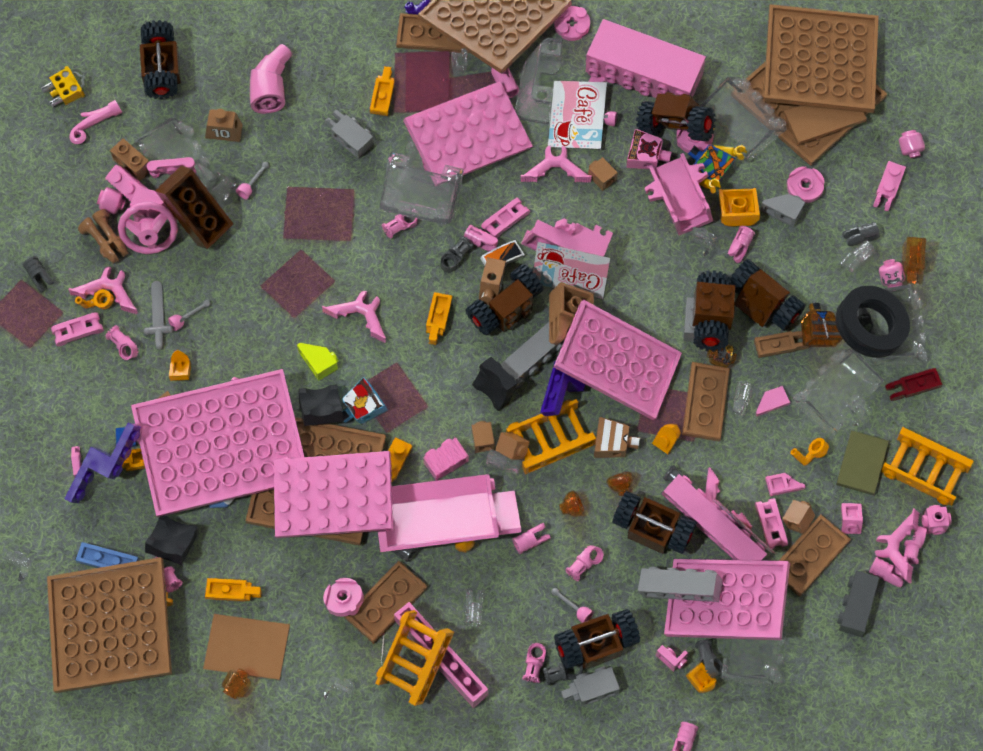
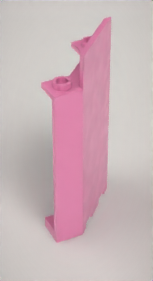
[378,474,521,552]

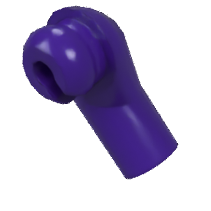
[404,0,431,15]

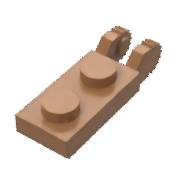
[754,331,810,358]

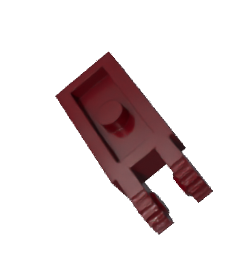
[885,368,942,401]

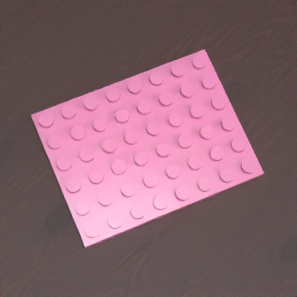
[131,369,304,517]

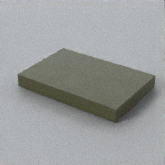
[836,430,889,496]

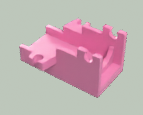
[644,153,713,236]
[521,218,613,256]

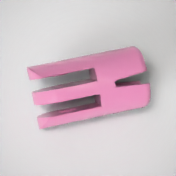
[491,68,519,98]

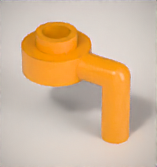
[75,289,114,309]
[790,438,829,466]

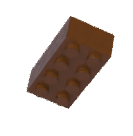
[155,166,233,249]

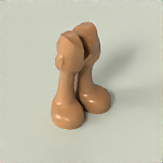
[78,209,129,264]

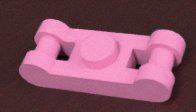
[147,157,198,178]
[481,198,530,238]
[51,312,104,346]
[755,498,788,549]

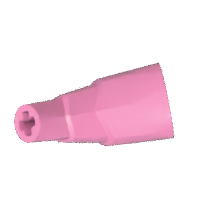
[250,44,292,114]

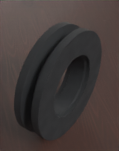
[836,286,910,358]

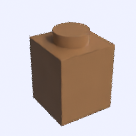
[588,157,617,191]
[472,421,494,453]
[495,432,530,460]
[782,500,815,534]

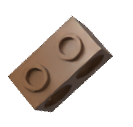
[110,138,149,181]

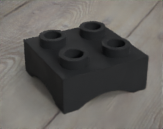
[472,357,517,411]
[299,384,343,426]
[145,515,198,565]

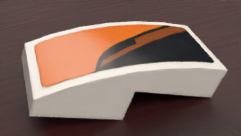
[480,240,524,267]

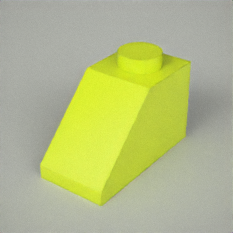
[297,343,338,381]

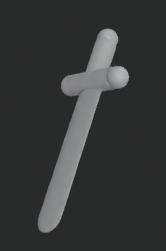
[143,281,174,350]

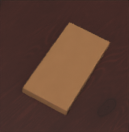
[396,13,469,53]
[783,105,866,145]
[682,362,730,442]
[779,514,851,597]
[344,561,428,644]

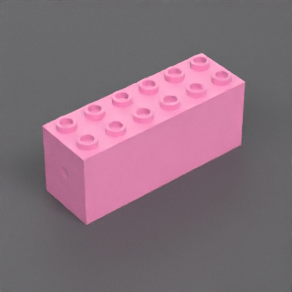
[585,19,706,98]

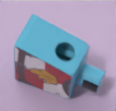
[342,377,388,424]

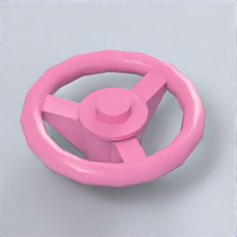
[118,202,178,254]

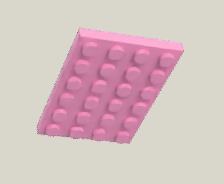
[403,81,532,186]
[554,300,682,420]
[274,451,393,538]
[664,559,790,640]

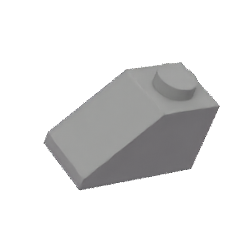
[760,194,805,227]

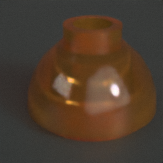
[606,472,633,496]
[559,490,584,517]

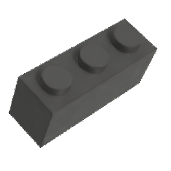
[837,570,879,637]

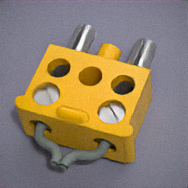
[41,66,86,107]

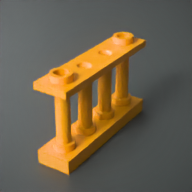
[506,399,596,475]
[881,427,974,506]
[375,610,454,706]

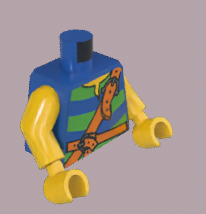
[688,145,747,193]

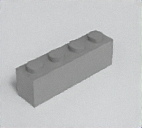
[501,322,565,389]
[638,567,723,602]

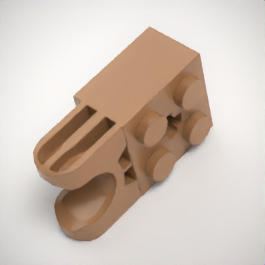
[549,282,594,346]

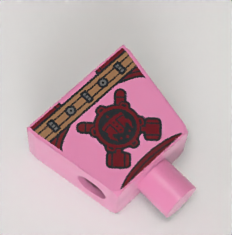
[627,129,672,169]

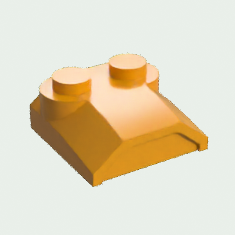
[719,188,760,226]

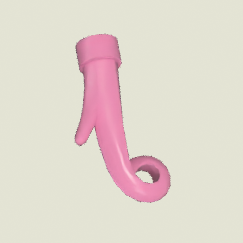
[69,100,122,144]

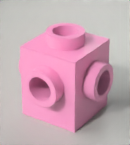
[922,505,951,535]

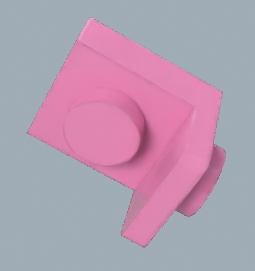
[841,503,863,534]
[656,645,688,672]

